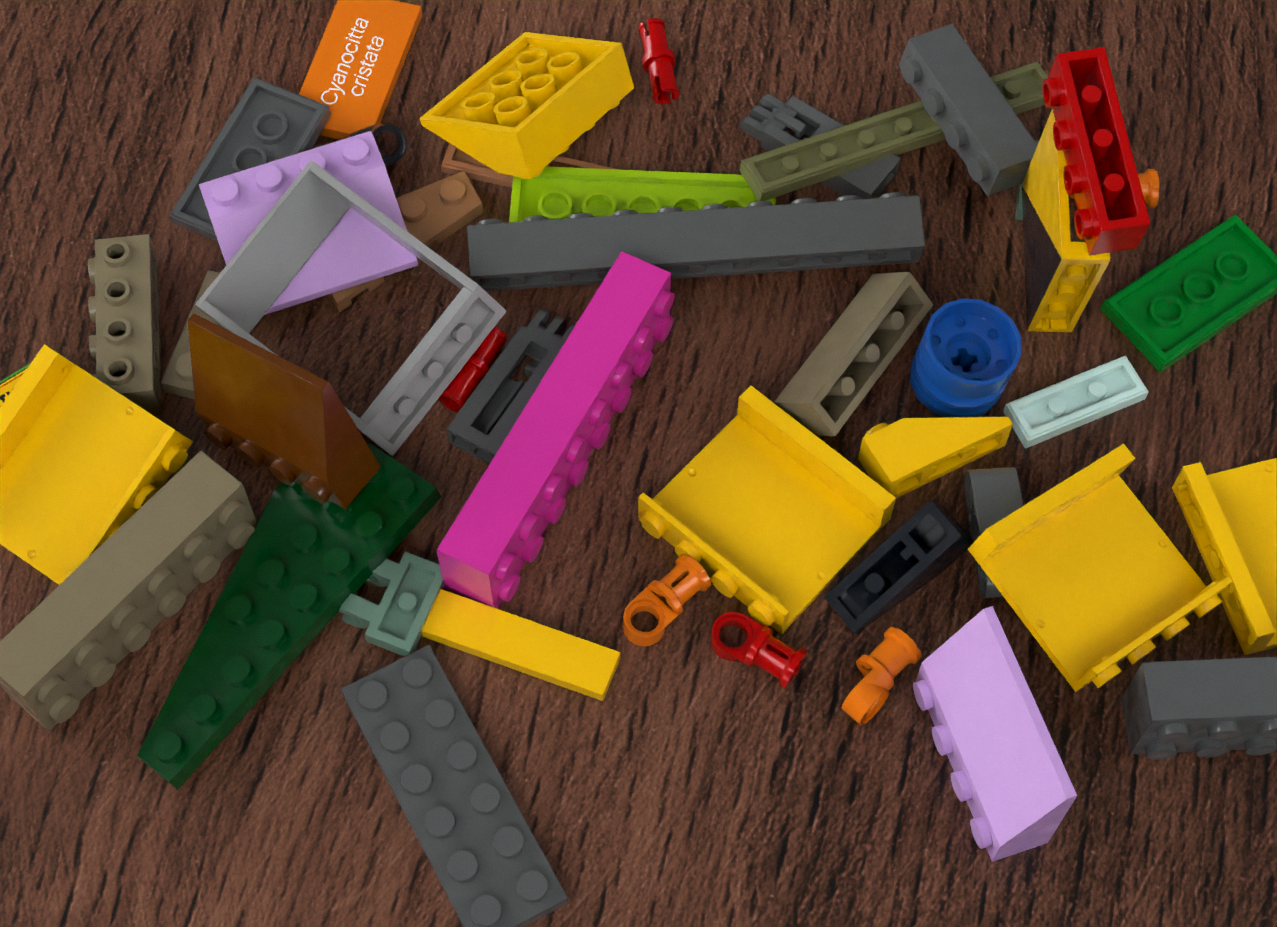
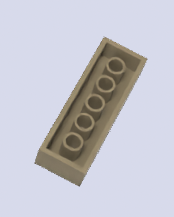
[0,451,257,732]

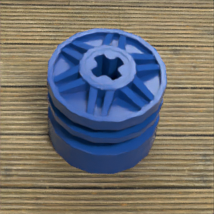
[910,298,1022,417]

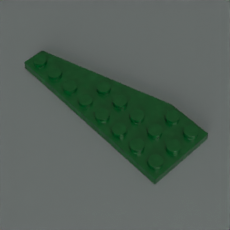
[137,440,442,790]

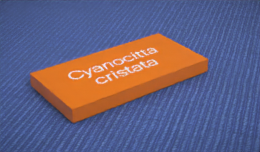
[299,0,423,140]

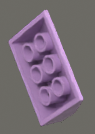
[199,131,418,315]
[913,606,1077,862]

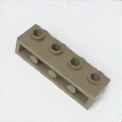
[88,234,163,414]
[774,272,933,436]

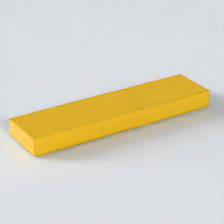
[421,589,621,701]

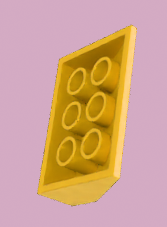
[419,32,634,179]

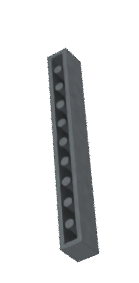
[467,192,925,291]

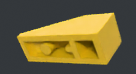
[858,417,1013,498]

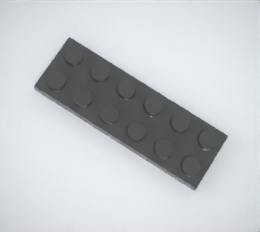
[341,645,568,927]

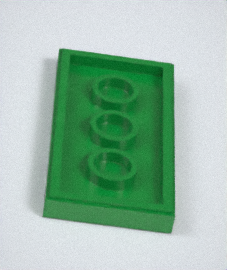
[1100,214,1277,373]

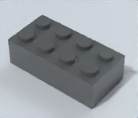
[1121,657,1277,760]

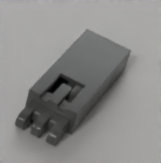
[740,94,901,199]
[447,308,575,464]

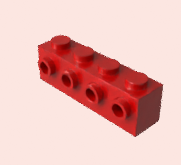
[1042,47,1151,256]

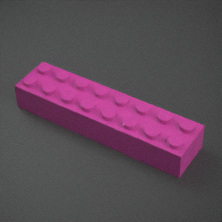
[437,251,675,609]

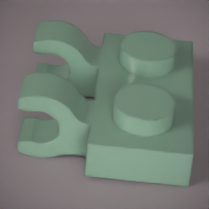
[339,552,444,657]

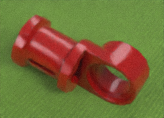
[710,612,808,689]

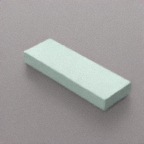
[1003,355,1149,449]

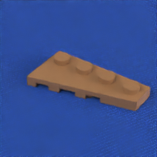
[330,171,483,313]

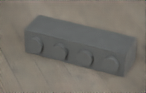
[899,24,1037,197]

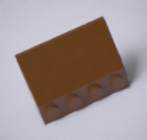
[188,314,381,509]

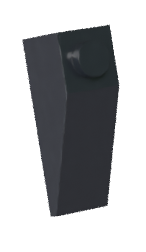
[824,500,974,634]

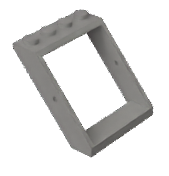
[195,161,507,456]

